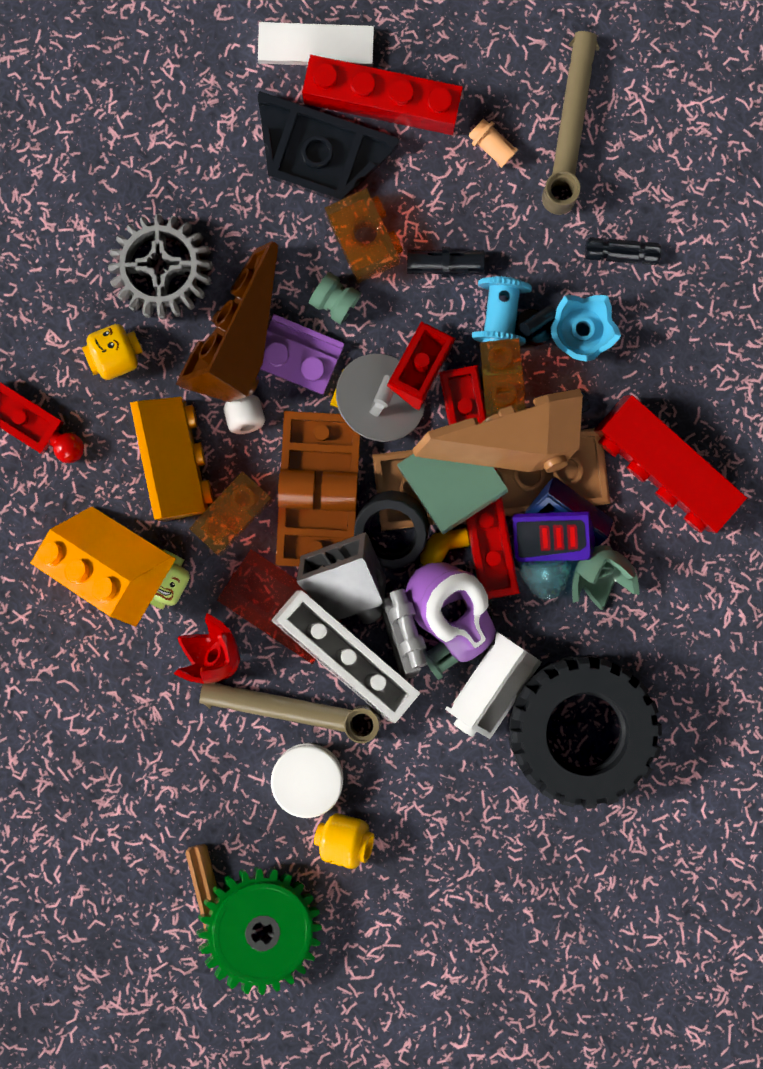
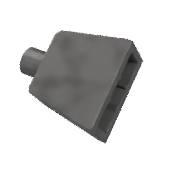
[297,532,386,624]

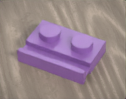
[260,314,345,396]

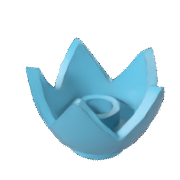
[551,295,621,361]

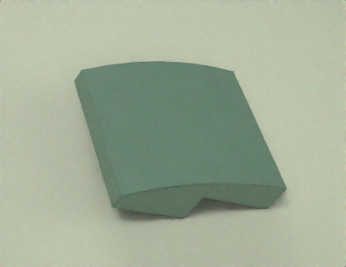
[397,453,508,535]

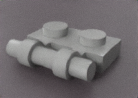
[380,589,427,680]

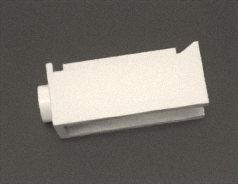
[445,632,542,739]

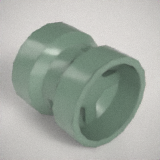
[308,272,362,325]

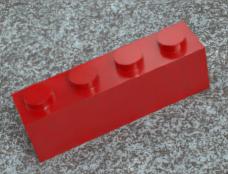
[302,54,463,135]
[594,395,747,533]

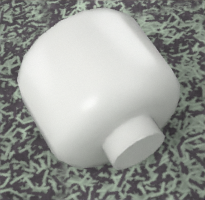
[223,395,265,434]

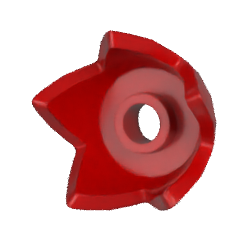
[174,613,240,684]

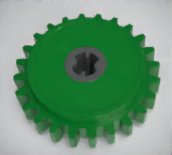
[197,866,322,995]

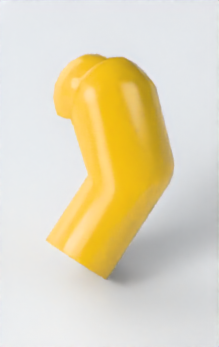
[420,528,469,566]

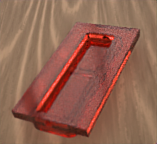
[217,549,344,664]

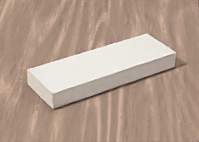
[258,22,374,67]

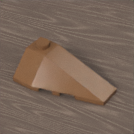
[412,389,583,473]

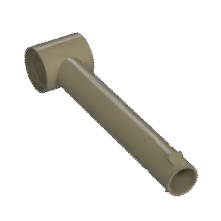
[542,31,599,215]
[199,682,381,743]

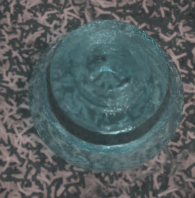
[519,560,572,600]

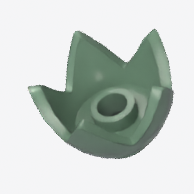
[572,545,640,610]

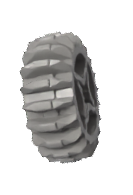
[108,214,213,320]

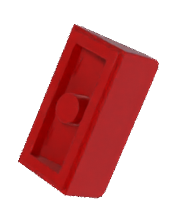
[387,321,456,410]

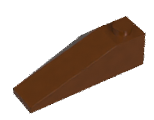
[176,241,278,402]

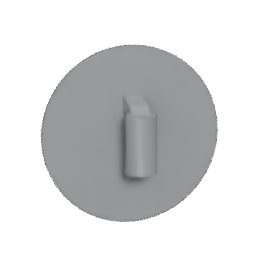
[336,354,425,442]

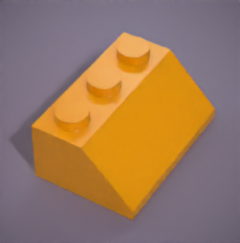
[130,397,214,522]
[30,506,176,627]

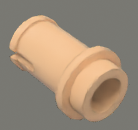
[469,119,518,168]

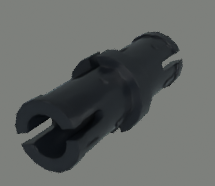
[407,246,485,278]

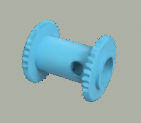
[472,276,532,347]

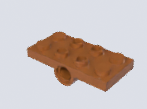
[275,411,360,567]

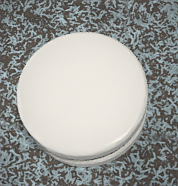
[271,743,344,818]

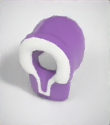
[405,562,496,662]

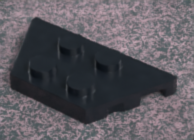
[258,91,400,203]

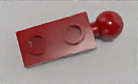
[0,382,84,463]

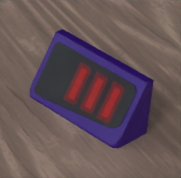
[512,512,596,562]

